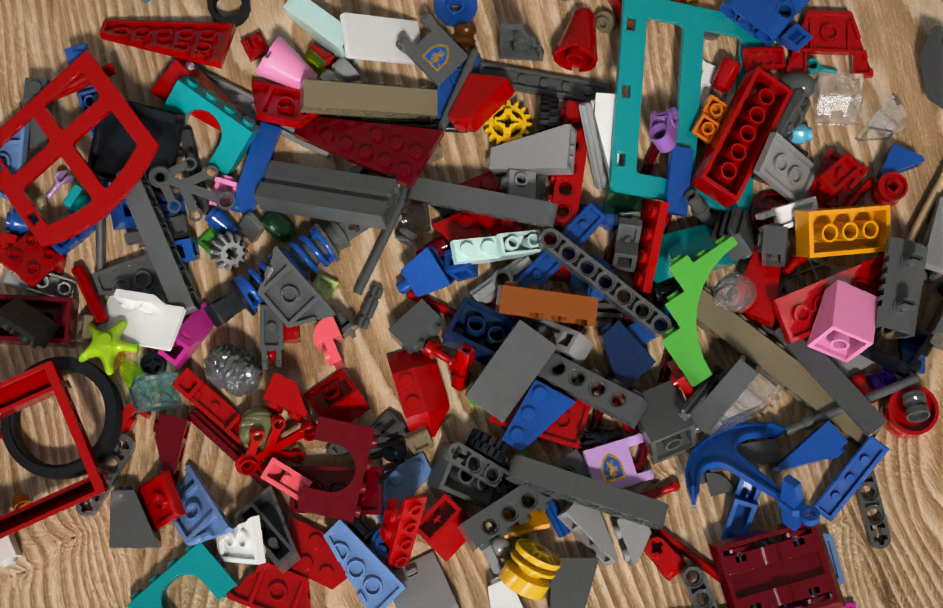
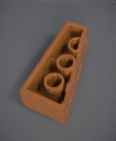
[494,281,599,326]

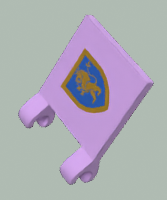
[582,434,655,488]

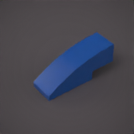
[721,477,761,547]

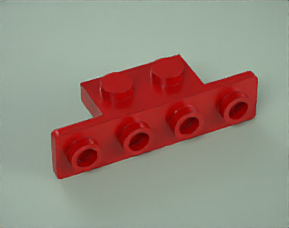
[380,494,427,569]

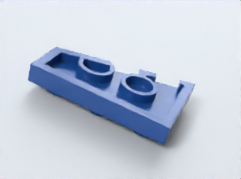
[501,379,576,452]

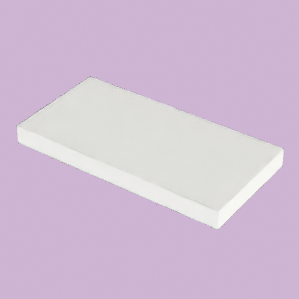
[340,12,421,65]

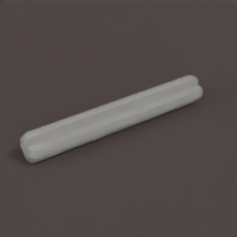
[579,102,608,189]

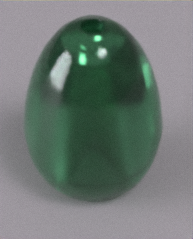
[262,211,296,242]

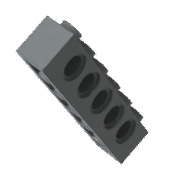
[536,349,648,429]
[457,449,589,551]

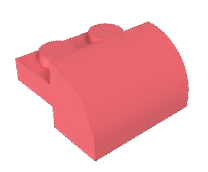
[313,316,345,370]

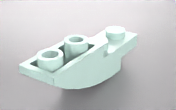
[450,229,543,265]

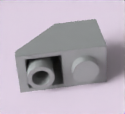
[613,518,651,565]

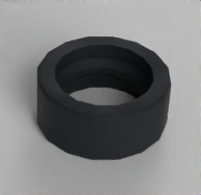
[207,0,251,27]

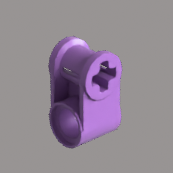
[649,107,679,153]

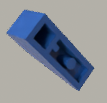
[110,195,187,230]

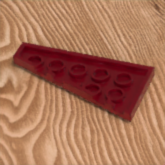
[294,117,444,189]

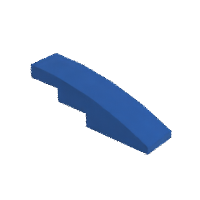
[231,121,282,215]

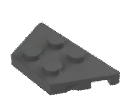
[258,245,338,328]

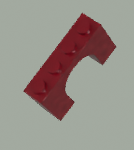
[297,416,378,522]

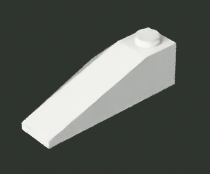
[590,93,623,177]

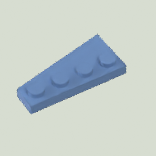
[323,519,407,608]

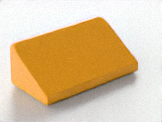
[502,510,550,539]

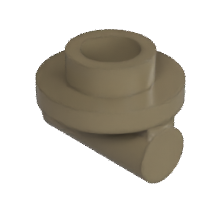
[595,9,619,33]

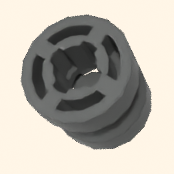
[902,390,930,422]

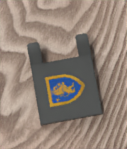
[396,13,469,87]

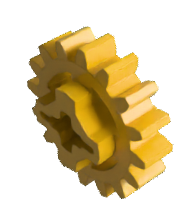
[483,100,532,146]

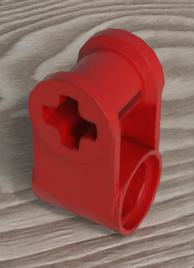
[644,537,687,581]

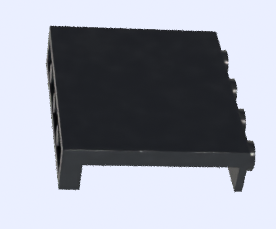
[88,94,186,199]

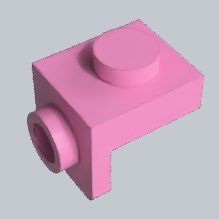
[209,175,238,211]

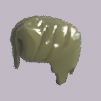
[239,405,279,447]

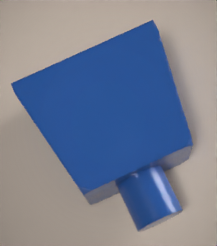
[396,243,455,297]

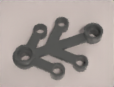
[148,157,235,222]

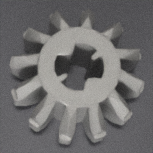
[208,231,249,271]

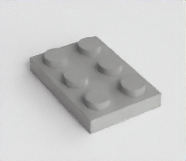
[753,132,819,203]

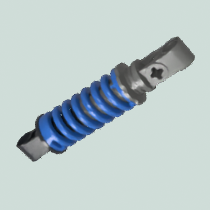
[203,221,371,328]

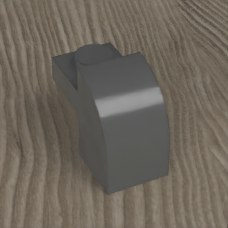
[612,217,643,272]

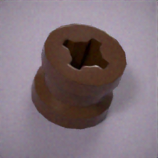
[454,24,476,49]

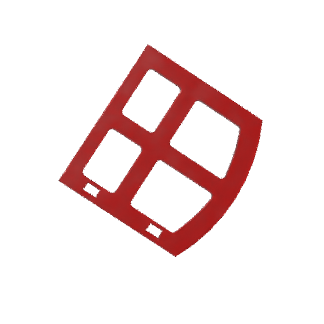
[0,50,160,248]

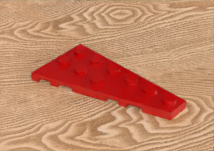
[99,19,236,69]

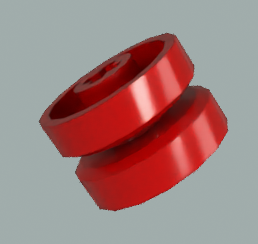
[880,384,939,439]

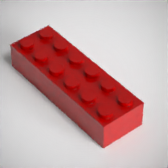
[690,66,793,208]

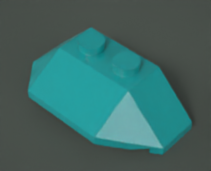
[653,224,738,285]

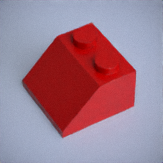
[304,368,371,423]

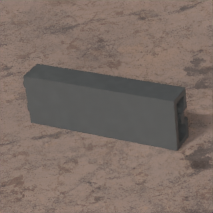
[254,160,401,230]

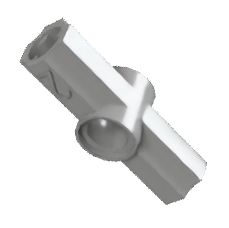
[469,256,533,306]

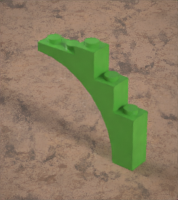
[661,235,738,387]

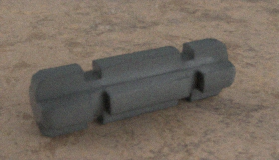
[356,286,383,330]

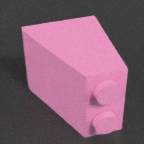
[807,280,878,363]

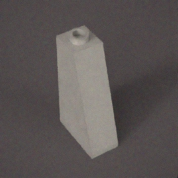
[487,124,577,176]
[920,196,943,283]

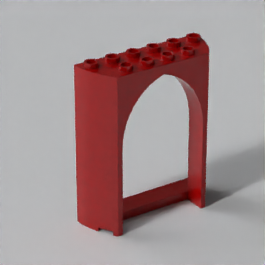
[0,360,109,539]

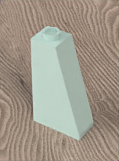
[283,0,360,67]

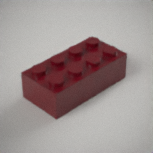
[0,294,79,348]

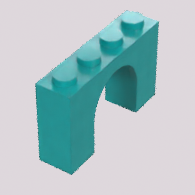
[162,76,261,176]
[127,542,240,608]

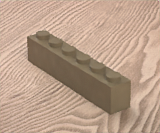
[300,77,438,122]

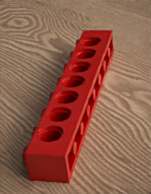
[544,100,587,283]

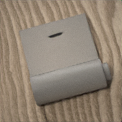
[392,551,459,608]

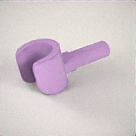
[46,170,73,199]

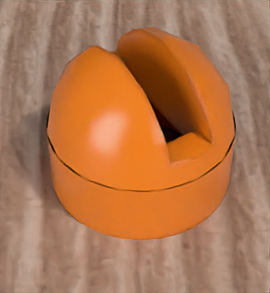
[12,493,32,510]

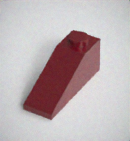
[153,414,191,486]

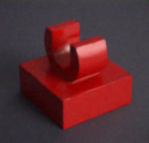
[240,31,269,62]

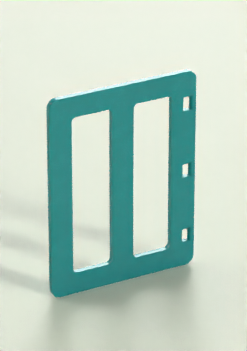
[609,0,761,212]

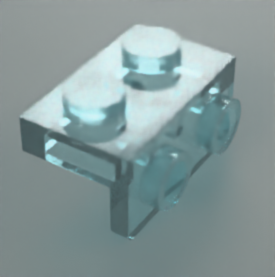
[129,372,182,413]

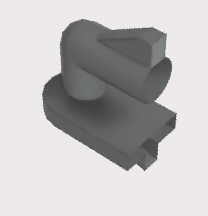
[333,310,358,339]

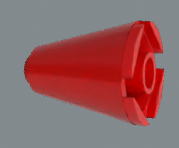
[553,8,598,72]

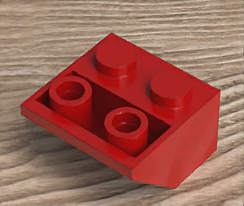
[262,372,312,423]
[417,494,469,562]

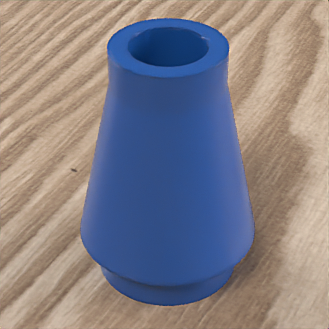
[204,206,239,235]

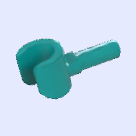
[807,58,838,75]

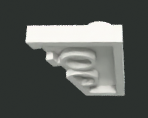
[216,515,266,565]

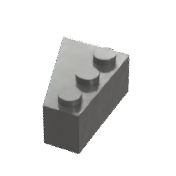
[234,485,301,574]

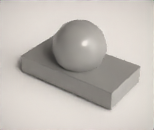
[483,535,511,575]

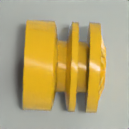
[499,538,562,601]

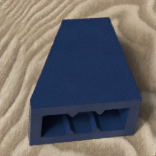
[598,320,656,389]

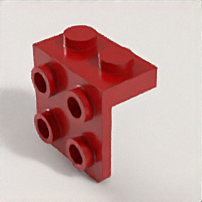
[0,230,65,287]

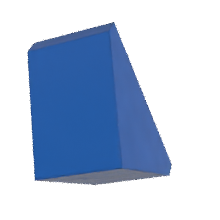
[876,143,925,181]

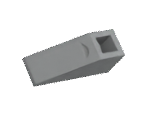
[0,267,77,298]

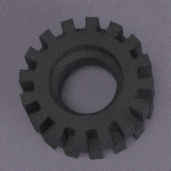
[538,96,559,133]
[465,428,510,464]

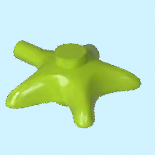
[79,320,140,375]

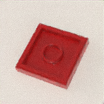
[139,470,186,531]

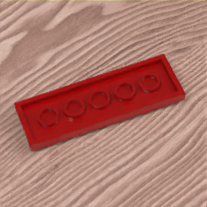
[771,253,884,344]

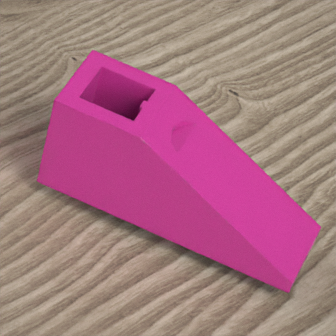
[157,302,214,370]

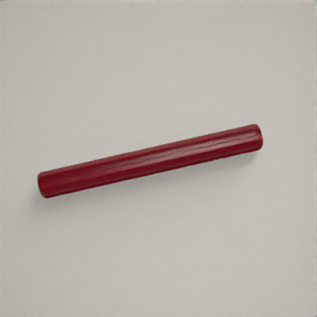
[188,408,276,490]

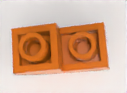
[690,94,730,145]

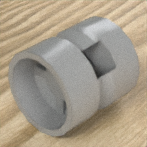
[318,57,360,83]

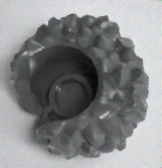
[204,342,263,397]

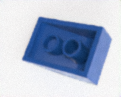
[769,421,848,474]

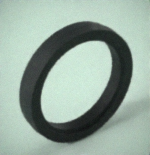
[0,356,124,480]

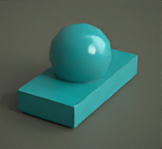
[63,184,91,214]

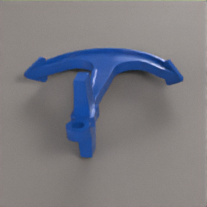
[685,422,820,532]

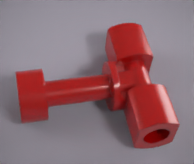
[423,339,476,391]

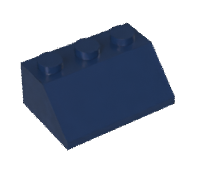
[442,296,517,365]

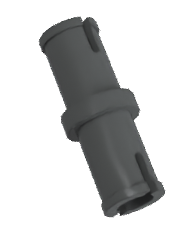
[684,190,716,227]

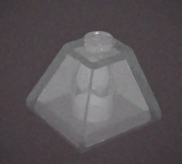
[854,92,909,141]

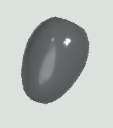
[778,72,815,98]

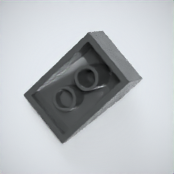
[427,442,510,509]

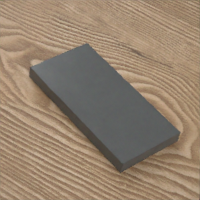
[465,319,558,423]

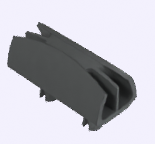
[875,237,928,339]

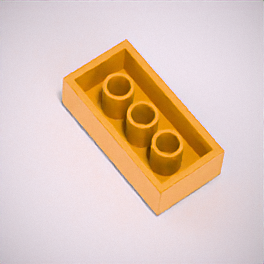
[795,204,891,258]

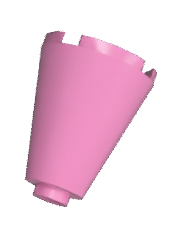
[255,36,318,89]

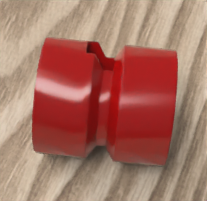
[871,172,908,207]

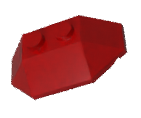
[387,350,450,438]

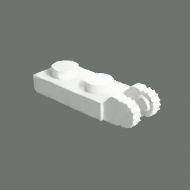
[755,196,818,233]

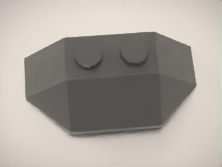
[919,26,943,109]

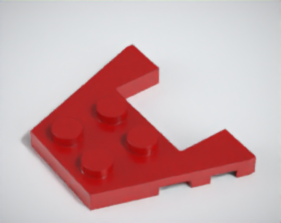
[785,10,874,78]

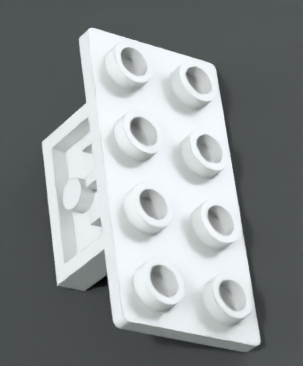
[97,289,186,351]

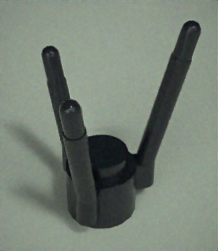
[354,438,407,486]

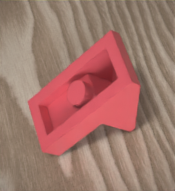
[260,457,312,501]

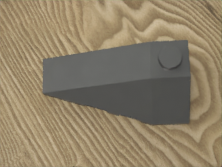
[499,23,544,62]

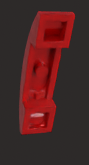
[171,368,243,446]

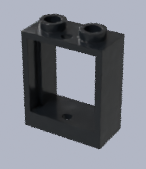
[860,326,934,378]

